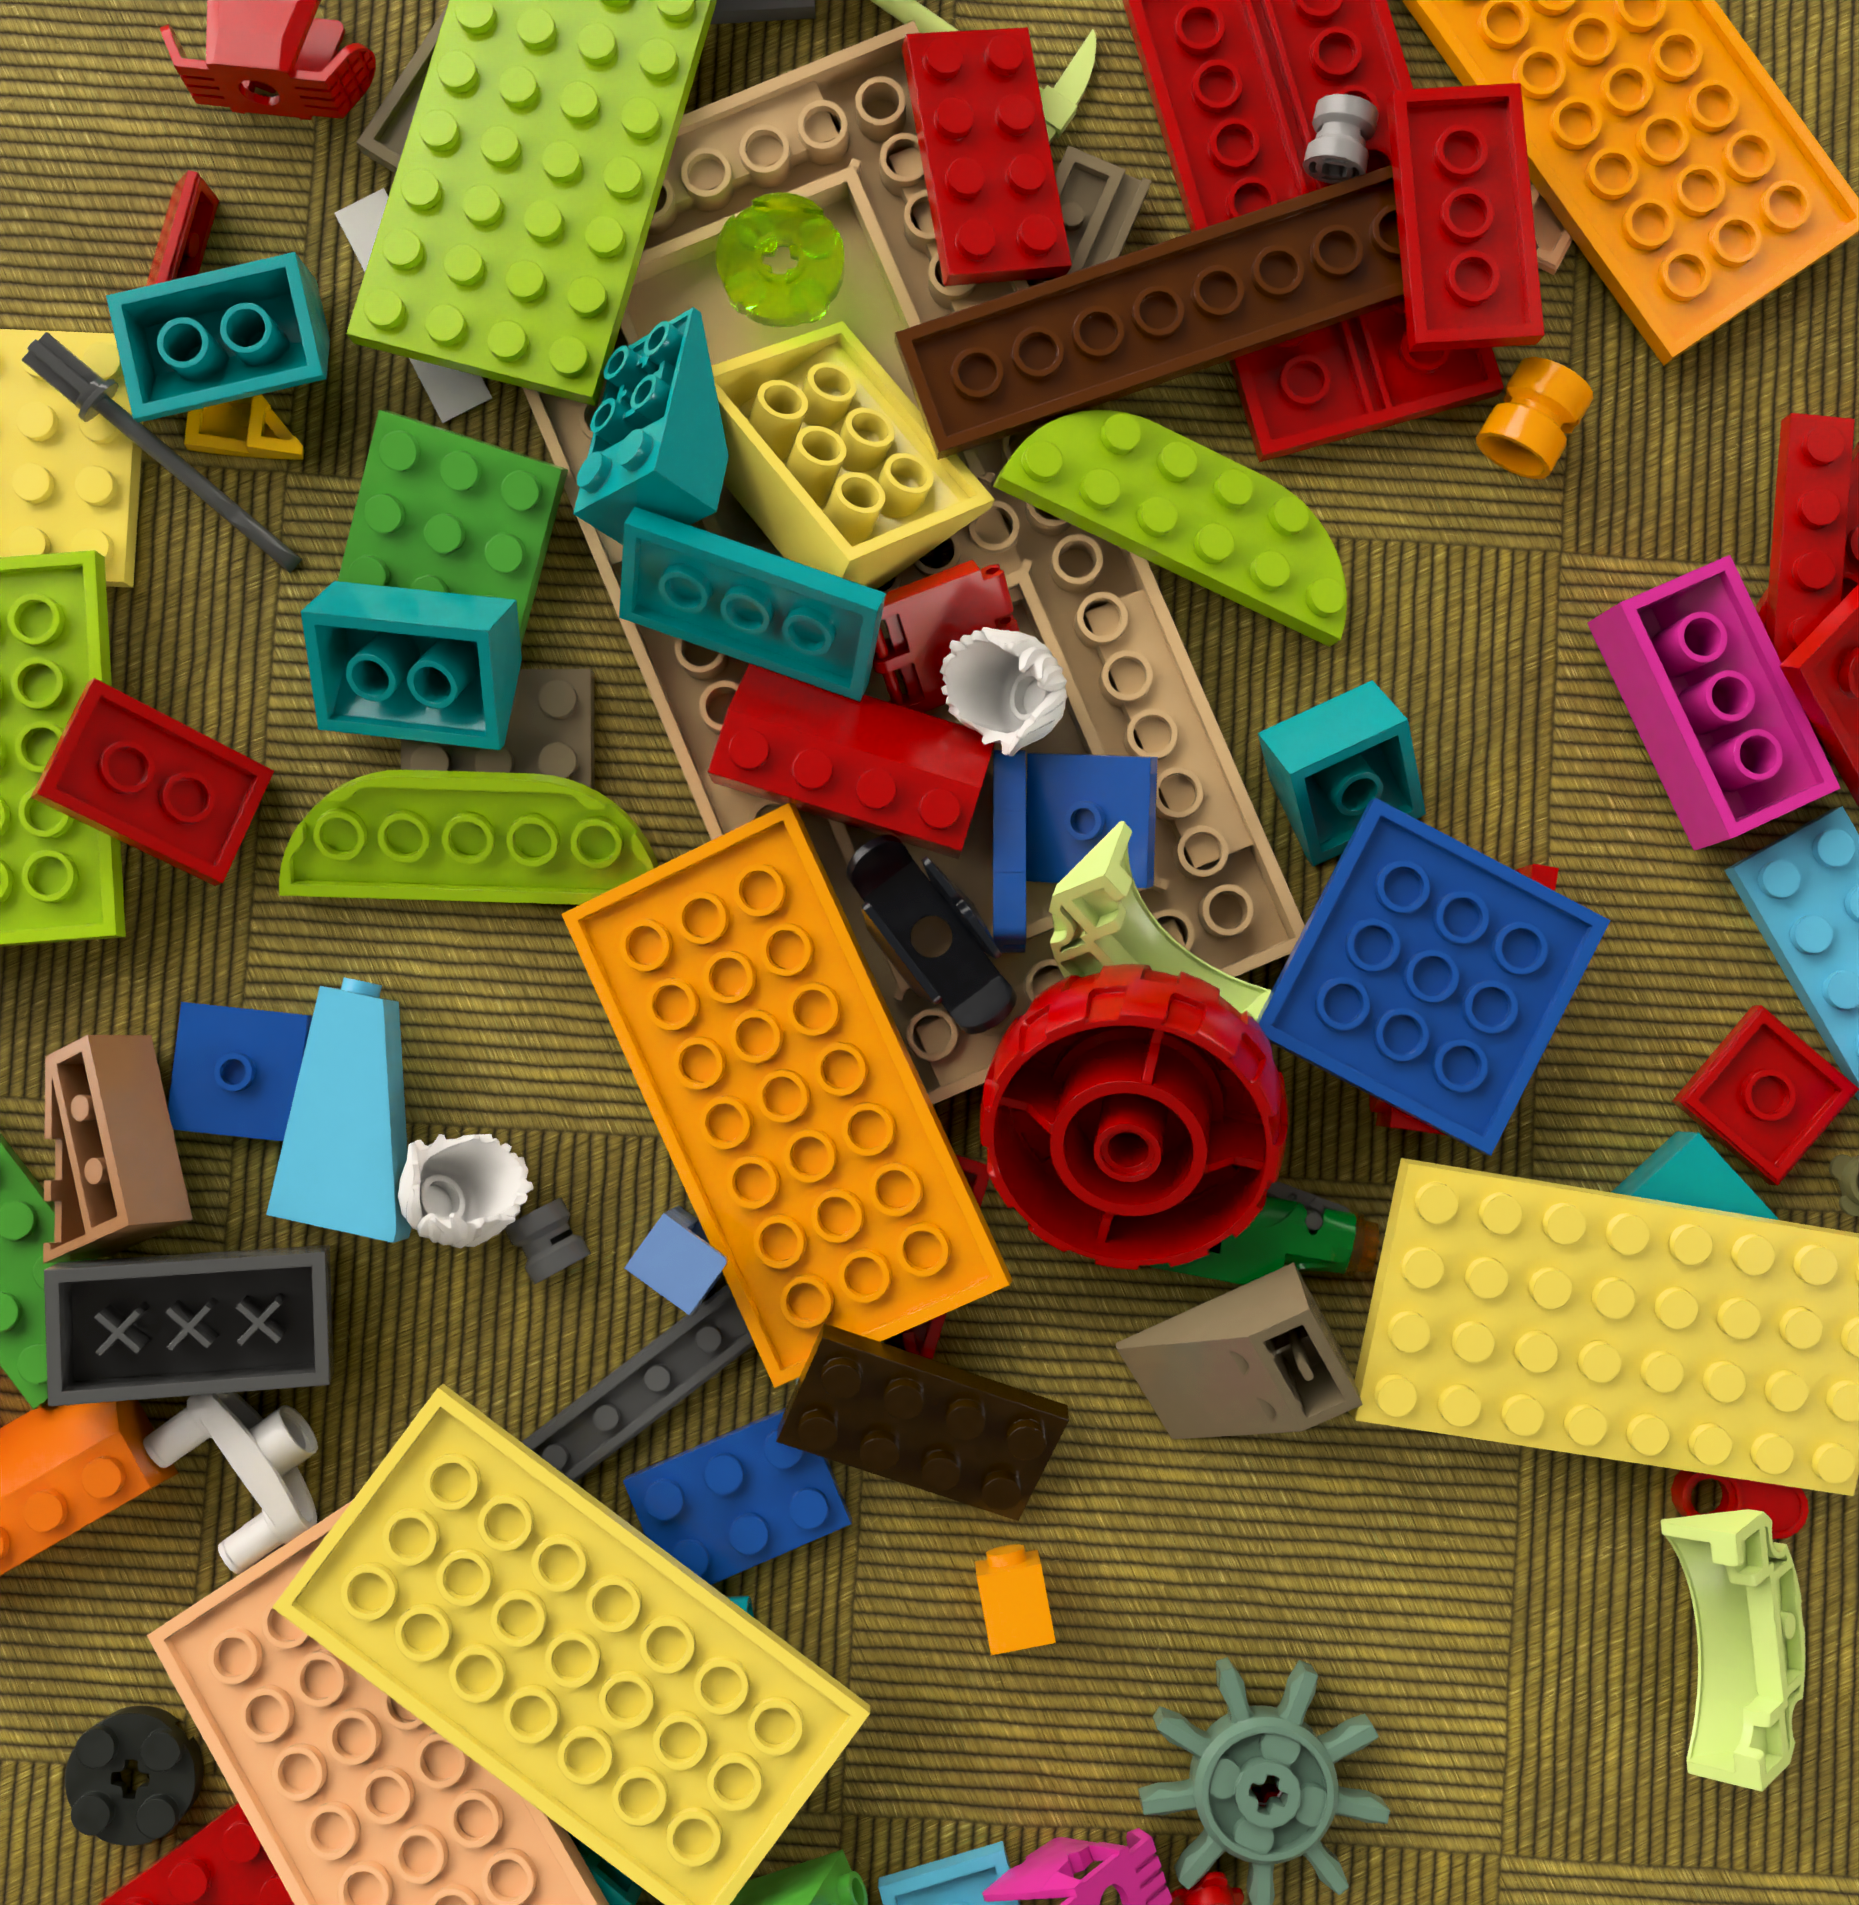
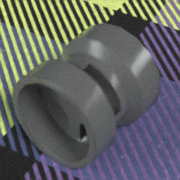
[504,1197,591,1285]

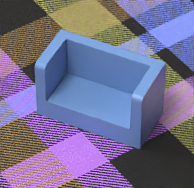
[624,1205,727,1315]

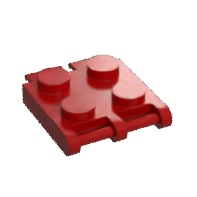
[872,559,1020,713]

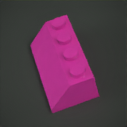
[1587,555,1841,851]

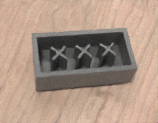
[44,1245,334,1406]

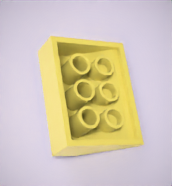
[711,321,995,590]

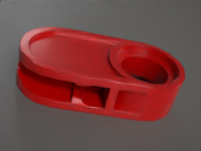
[1671,1470,1809,1539]

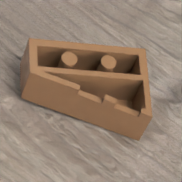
[43,1035,193,1264]

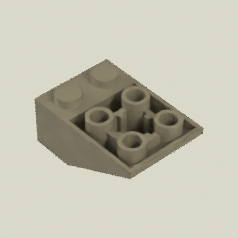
[1116,1262,1363,1440]

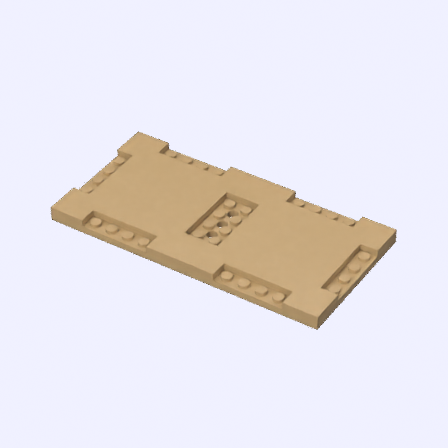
[522,21,1305,1104]

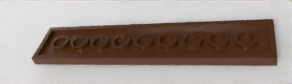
[895,165,1539,460]

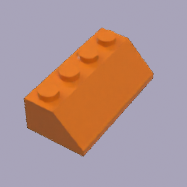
[0,1400,178,1577]

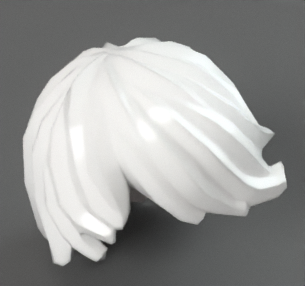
[940,627,1067,756]
[398,1134,534,1248]

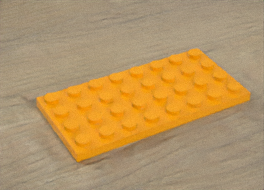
[1402,0,1859,366]
[561,803,1013,1388]

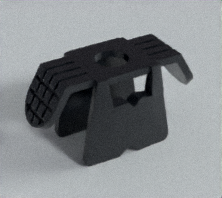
[846,835,1017,1034]

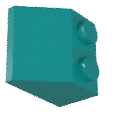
[1258,680,1426,867]

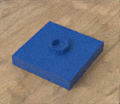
[1026,753,1158,888]
[168,1002,313,1141]

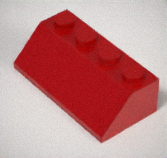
[708,663,995,859]

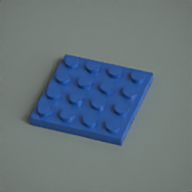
[1257,798,1611,1156]

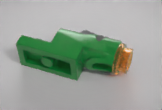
[1148,1181,1379,1285]

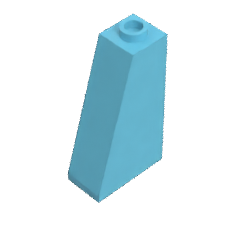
[266,977,411,1243]

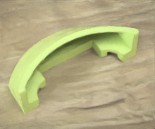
[1049,821,1272,1022]
[1661,1509,1805,1792]

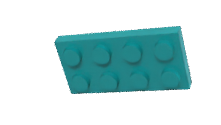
[619,506,886,702]

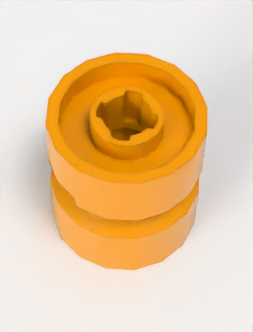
[1476,357,1593,479]

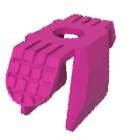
[982,1828,1173,1905]

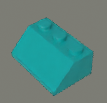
[106,252,330,423]
[301,581,522,750]

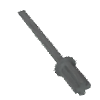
[22,332,302,573]

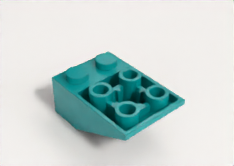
[573,307,729,545]

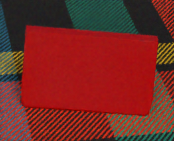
[146,170,219,286]

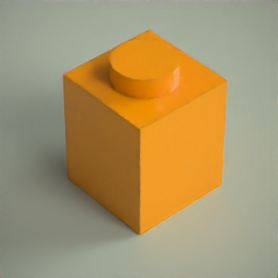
[975,1544,1056,1655]

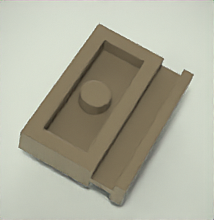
[1045,145,1151,280]

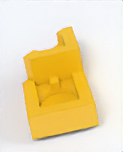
[184,394,305,460]

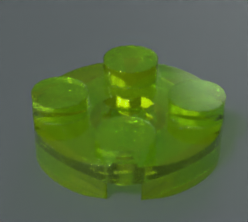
[716,192,845,327]

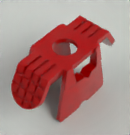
[160,0,376,120]

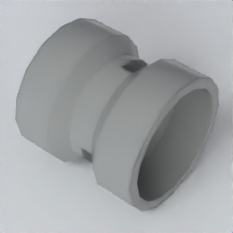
[1303,94,1379,184]

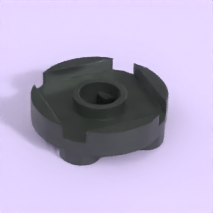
[65,1706,204,1846]

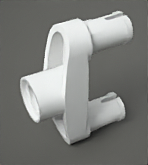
[143,1392,318,1574]

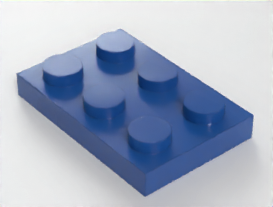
[623,1408,852,1585]

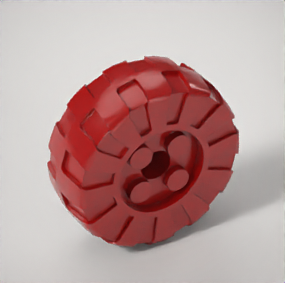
[980,964,1288,1270]

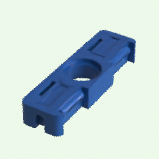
[993,750,1026,953]

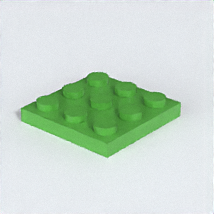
[338,410,568,646]

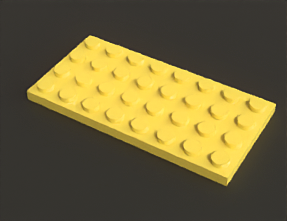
[1348,1158,1859,1496]
[272,1384,870,1905]

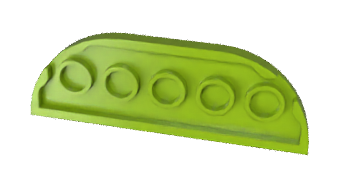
[993,410,1347,647]
[279,770,659,905]

